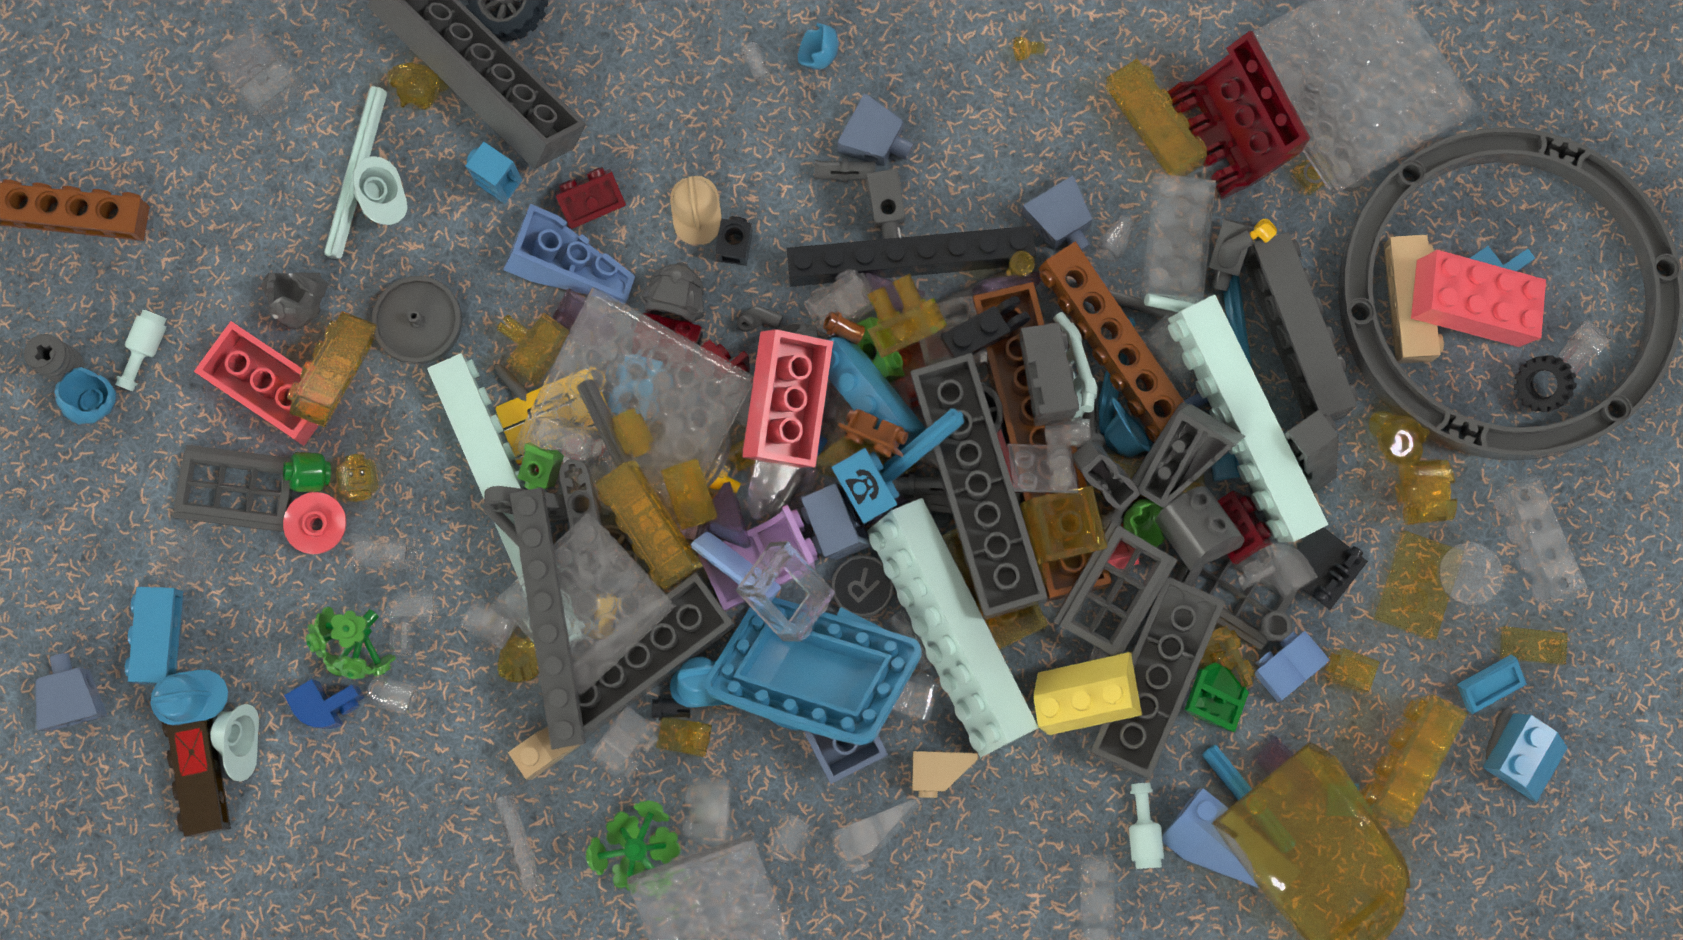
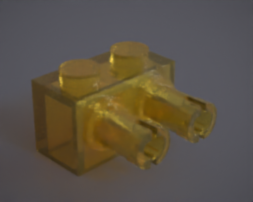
[867,274,947,358]

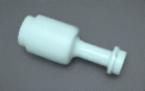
[115,309,167,391]
[1129,783,1164,869]

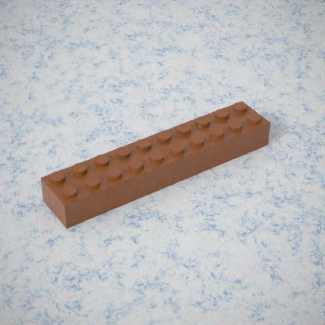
[971,282,1112,602]

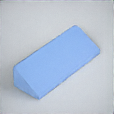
[691,532,781,605]

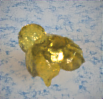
[386,62,449,110]
[1368,411,1430,468]

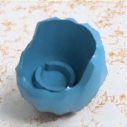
[54,367,116,425]

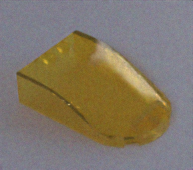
[1212,742,1410,940]

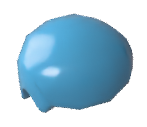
[798,23,839,70]

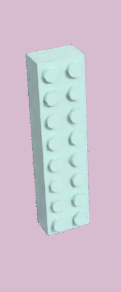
[1168,295,1329,543]
[867,498,1038,758]

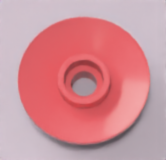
[283,492,346,554]

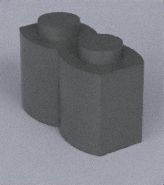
[1072,440,1139,510]

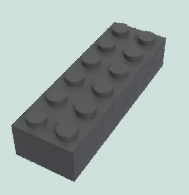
[1244,232,1358,421]
[540,573,736,739]

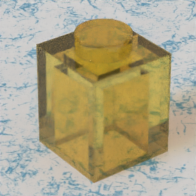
[1325,648,1380,694]

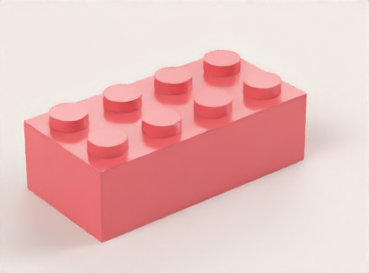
[1411,250,1546,347]
[194,321,340,446]
[742,329,833,468]

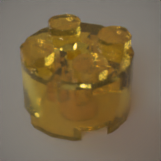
[1395,459,1457,525]

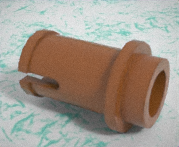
[823,311,865,345]

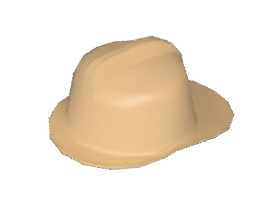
[670,176,721,245]

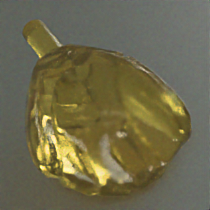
[497,622,539,683]

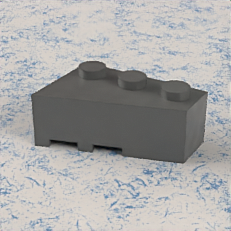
[1138,404,1245,508]

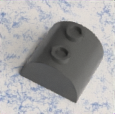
[1155,486,1244,571]

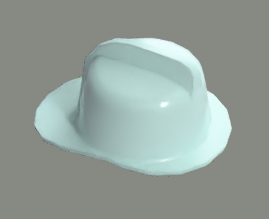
[353,156,407,225]
[210,704,259,782]

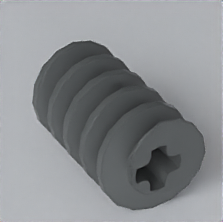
[24,334,84,384]

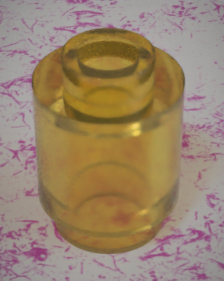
[612,408,654,458]

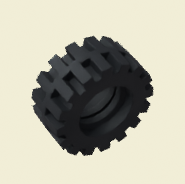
[1514,355,1577,412]

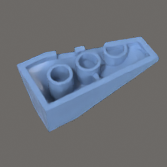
[503,204,635,304]
[1162,788,1300,896]

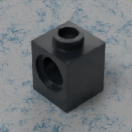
[715,216,753,266]

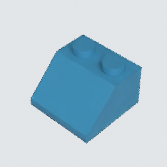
[1482,713,1568,802]

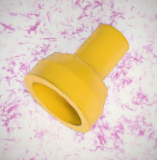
[707,465,741,494]

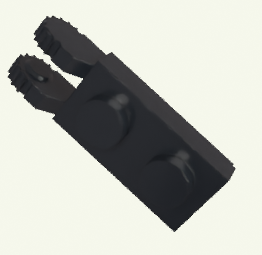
[940,296,1031,358]

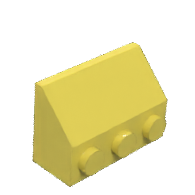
[1033,652,1142,735]

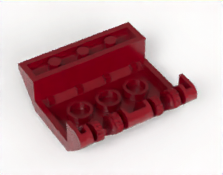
[1166,31,1311,199]

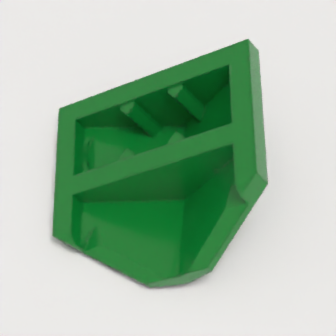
[1184,662,1249,732]

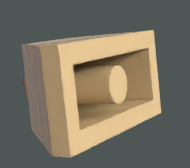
[508,727,582,780]
[912,751,978,798]

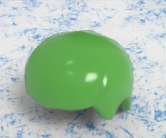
[1123,499,1165,547]

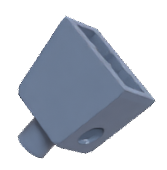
[837,93,914,166]
[1021,175,1092,252]
[35,653,107,732]

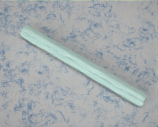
[324,86,387,259]

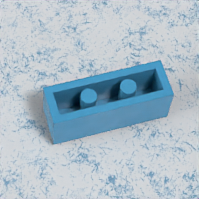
[125,587,183,685]

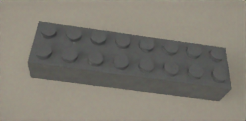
[367,0,586,169]
[910,353,1047,620]

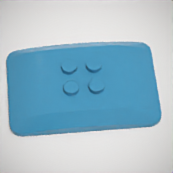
[705,597,922,745]

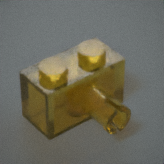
[497,313,573,386]

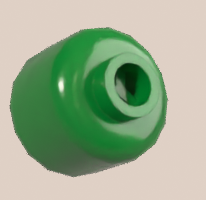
[283,452,331,493]

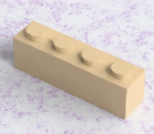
[1383,235,1444,364]

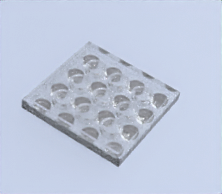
[495,512,676,694]
[627,833,790,940]

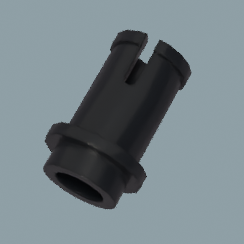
[652,696,690,721]

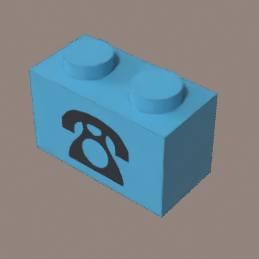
[832,448,900,524]

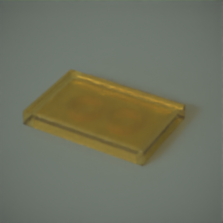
[1374,530,1464,641]

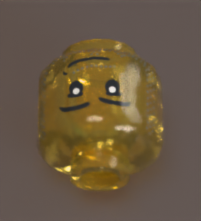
[336,454,379,502]

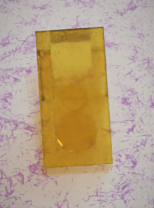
[656,718,712,757]

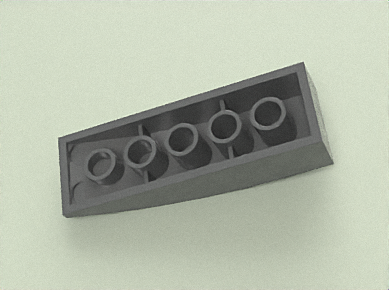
[1090,577,1226,781]

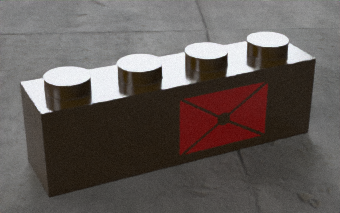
[162,718,231,837]

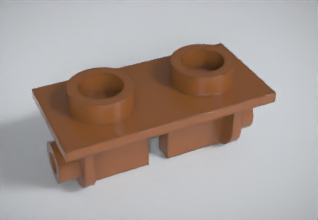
[838,409,908,457]

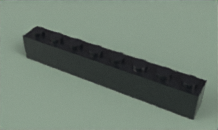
[787,226,1036,287]

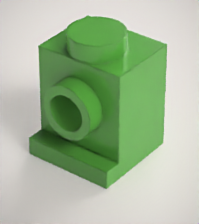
[517,440,566,490]

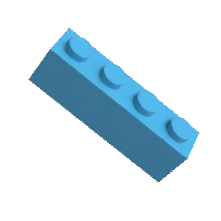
[828,337,926,450]

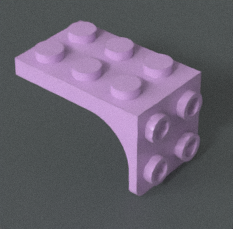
[698,504,818,611]

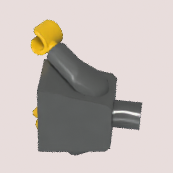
[1209,218,1277,291]

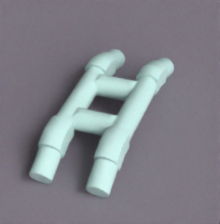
[1053,312,1097,428]

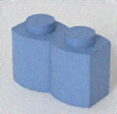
[1253,631,1330,702]

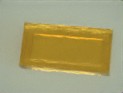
[1500,626,1568,665]

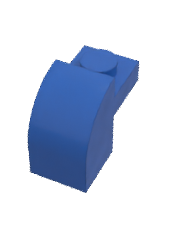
[284,679,365,729]

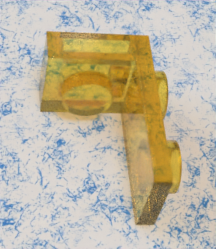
[1203,625,1255,687]

